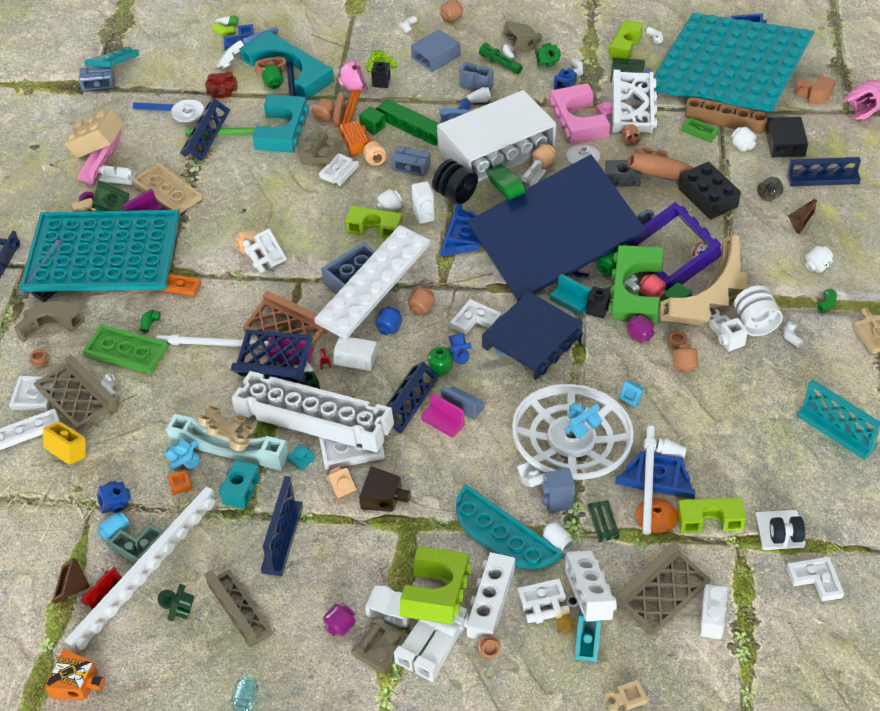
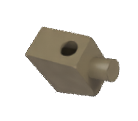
[501,21,542,50]

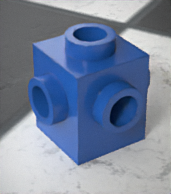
[96,481,131,514]

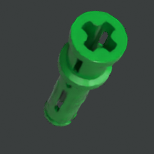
[479,42,523,74]

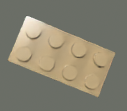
[132,163,202,214]

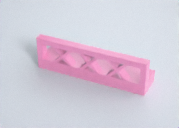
[77,129,121,186]

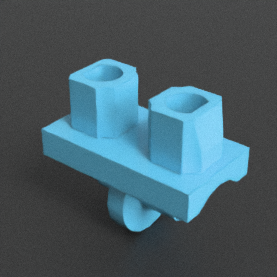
[564,403,603,439]
[164,438,200,469]

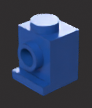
[554,69,577,90]

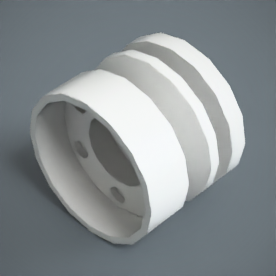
[733,285,783,336]

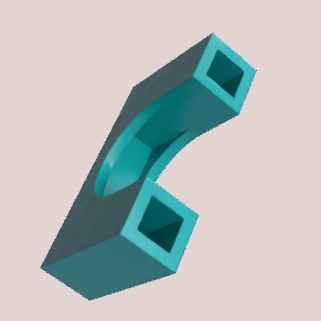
[252,94,309,153]

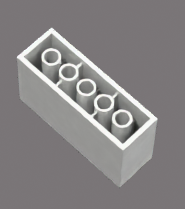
[437,90,556,182]

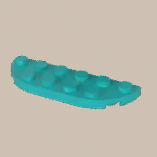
[456,484,563,570]

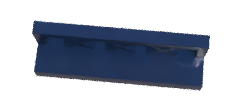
[180,98,230,161]
[787,157,861,186]
[386,361,439,433]

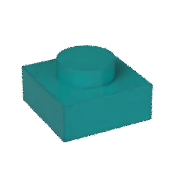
[287,444,316,471]

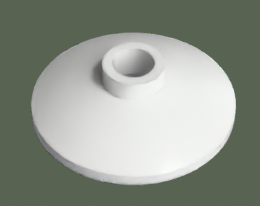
[171,99,204,122]
[566,144,600,165]

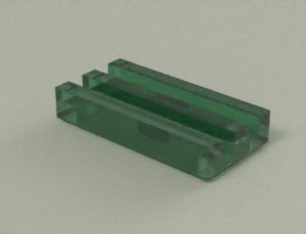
[588,500,619,542]

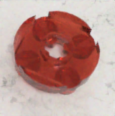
[205,72,238,98]

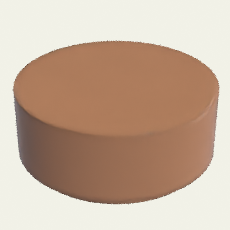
[667,331,687,350]

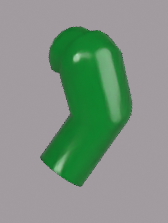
[817,289,837,313]
[140,310,161,332]

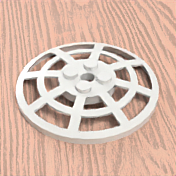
[512,384,634,480]

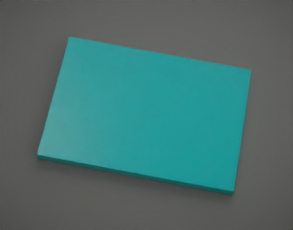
[20,210,180,292]

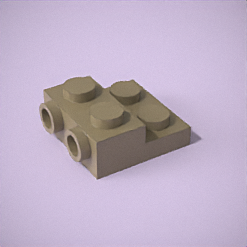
[297,131,345,164]

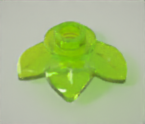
[366,50,398,72]

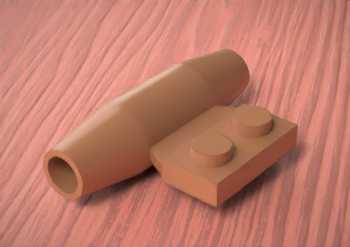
[628,146,694,180]

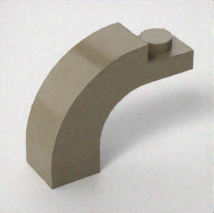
[14,301,85,342]

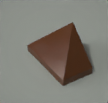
[788,199,817,234]
[52,558,90,604]

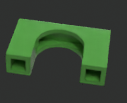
[609,245,664,322]

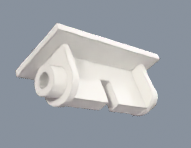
[520,160,546,189]
[99,165,137,185]

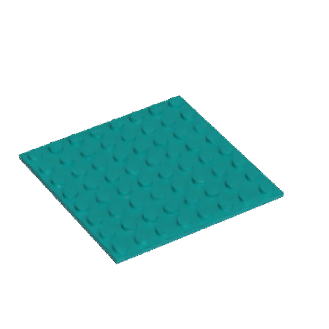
[653,13,814,112]

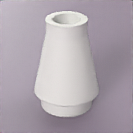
[467,87,492,104]
[655,437,686,459]

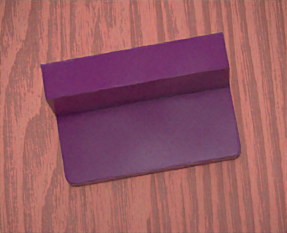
[123,189,165,211]

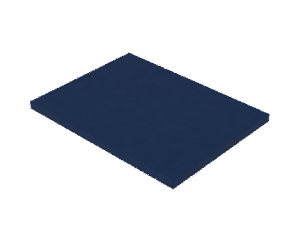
[467,154,646,301]

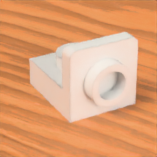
[517,462,545,487]

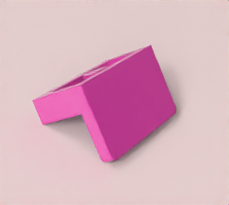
[421,393,465,438]

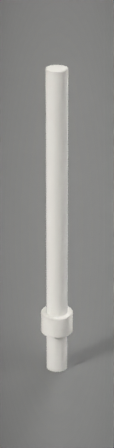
[156,334,269,348]
[642,426,657,535]

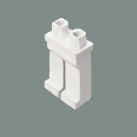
[394,607,467,682]

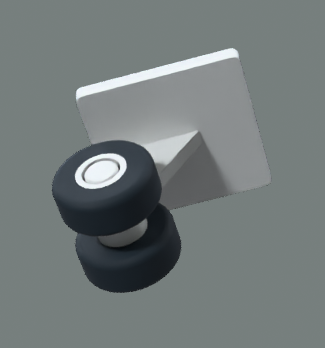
[755,510,806,550]

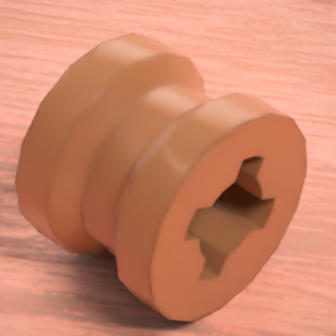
[621,124,641,146]

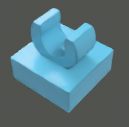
[619,380,645,407]

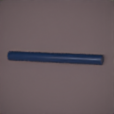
[287,62,296,96]

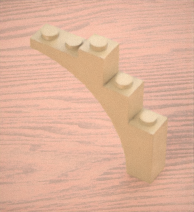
[660,235,748,326]

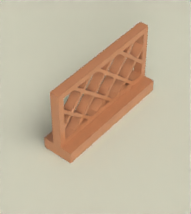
[243,291,329,348]

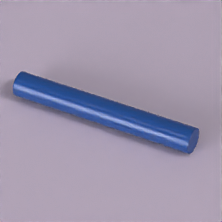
[133,102,175,111]

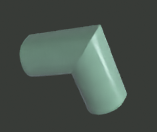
[106,523,164,564]

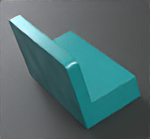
[549,274,591,315]

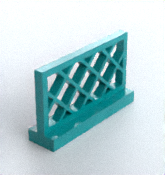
[797,379,880,460]

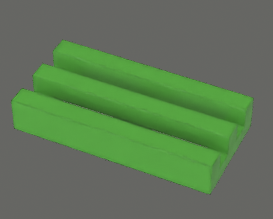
[681,117,719,143]

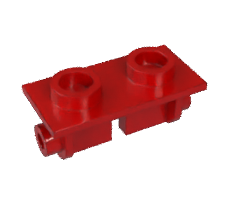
[81,567,122,610]

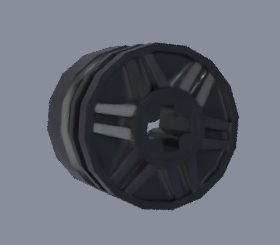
[432,159,478,205]

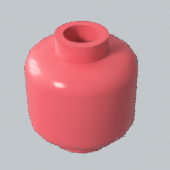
[639,274,666,300]

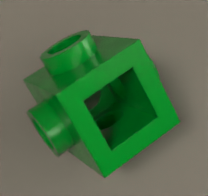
[535,43,561,67]

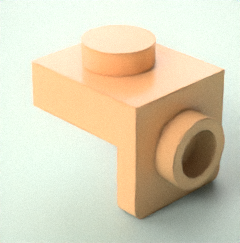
[326,467,357,499]

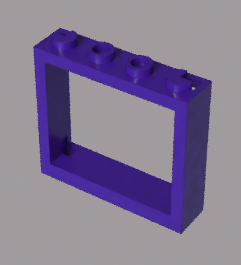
[625,202,722,291]

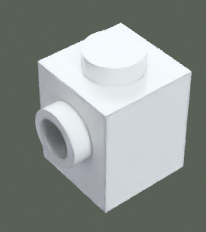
[718,318,748,352]

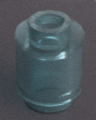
[230,677,259,711]

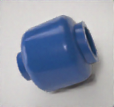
[375,306,402,336]

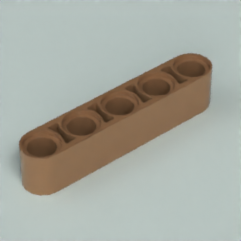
[685,98,767,134]

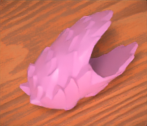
[844,79,880,120]

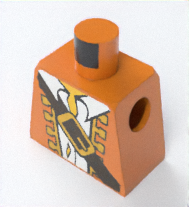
[45,649,105,700]

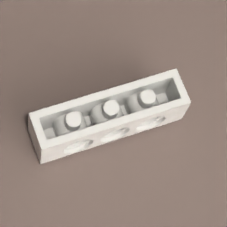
[565,551,617,621]
[464,552,515,640]

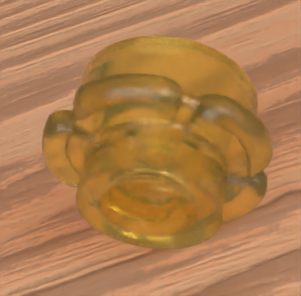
[555,614,576,634]

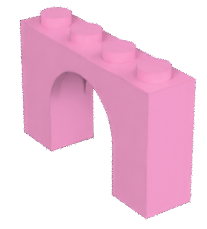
[548,83,610,145]

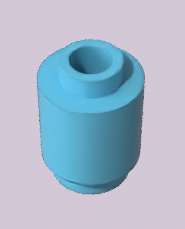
[97,512,130,541]

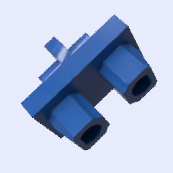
[446,333,472,364]

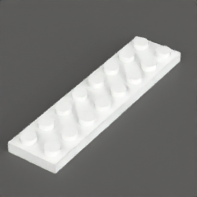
[315,225,430,340]

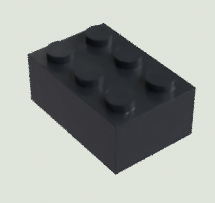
[679,161,741,220]

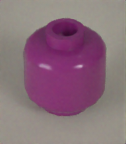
[626,314,655,343]
[323,603,356,636]

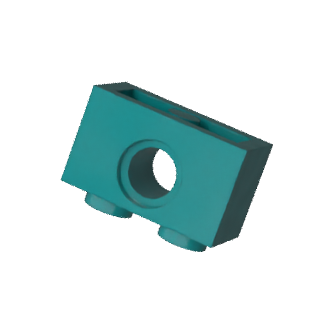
[219,460,260,509]

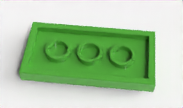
[83,325,169,374]

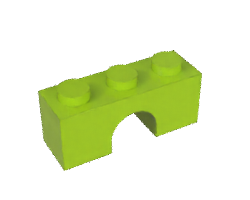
[608,19,643,63]
[345,206,403,239]
[677,497,746,533]

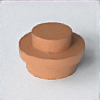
[30,349,49,367]
[478,635,500,658]

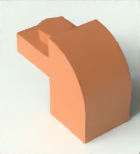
[795,75,836,104]

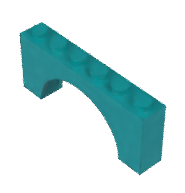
[240,31,334,100]

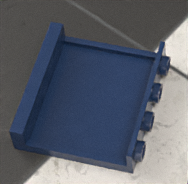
[482,291,583,380]

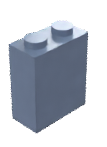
[411,29,460,72]

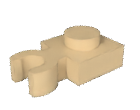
[603,680,648,711]

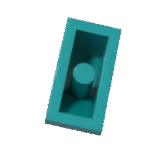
[574,609,601,662]

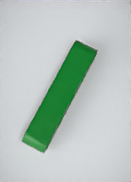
[375,99,440,146]
[486,163,526,201]

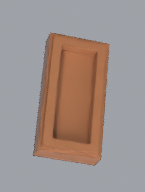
[333,93,346,127]

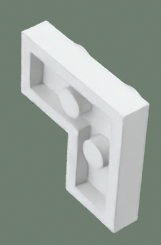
[450,299,502,335]
[786,557,844,602]

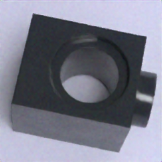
[371,62,391,88]
[586,286,611,319]

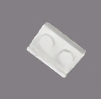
[319,153,359,186]

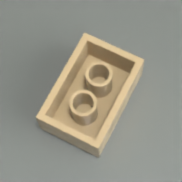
[64,108,124,158]

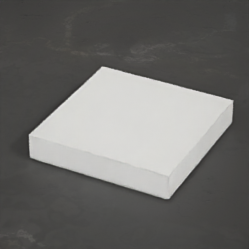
[9,376,58,411]

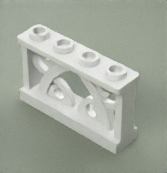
[612,70,657,134]

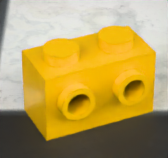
[43,421,86,465]

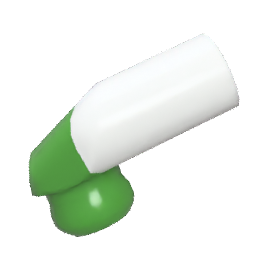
[215,15,239,26]

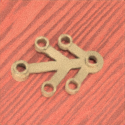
[198,406,255,451]

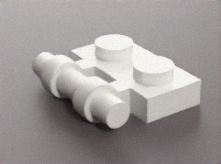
[242,229,287,274]
[517,579,570,624]

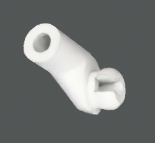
[401,16,417,33]
[646,27,663,44]
[503,43,515,60]
[570,58,583,77]
[783,321,804,348]
[101,373,118,399]

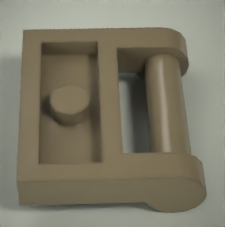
[351,617,408,674]

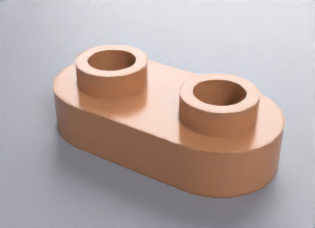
[255,56,287,74]

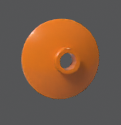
[635,498,678,534]

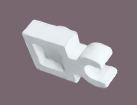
[709,309,730,336]

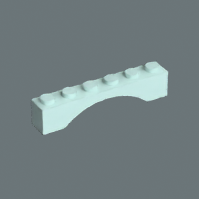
[166,414,288,471]

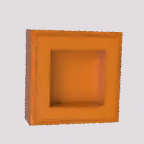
[167,470,193,495]

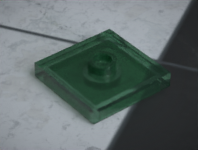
[91,180,130,211]

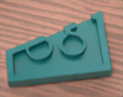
[84,47,139,67]

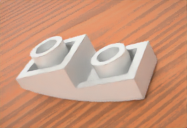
[216,40,244,69]

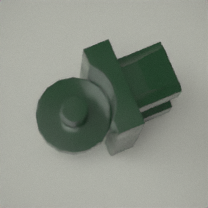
[157,584,195,621]

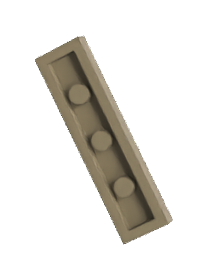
[205,569,273,647]

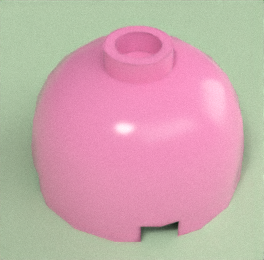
[338,59,367,92]

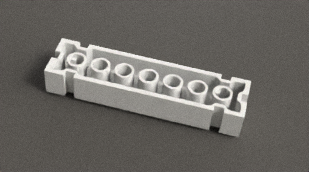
[231,371,394,453]

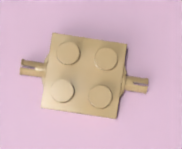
[853,307,880,354]

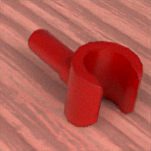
[319,348,331,369]

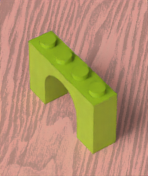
[400,546,472,625]

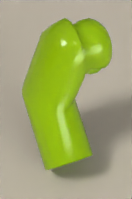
[212,23,235,36]

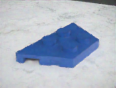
[440,204,481,256]
[615,451,696,499]

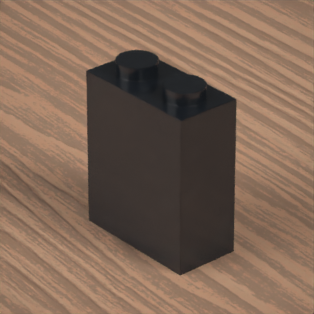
[765,117,808,157]

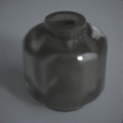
[757,176,784,201]

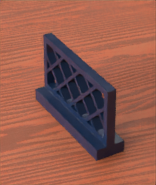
[231,329,313,384]
[261,476,303,576]

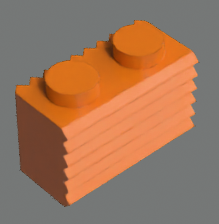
[340,120,371,156]

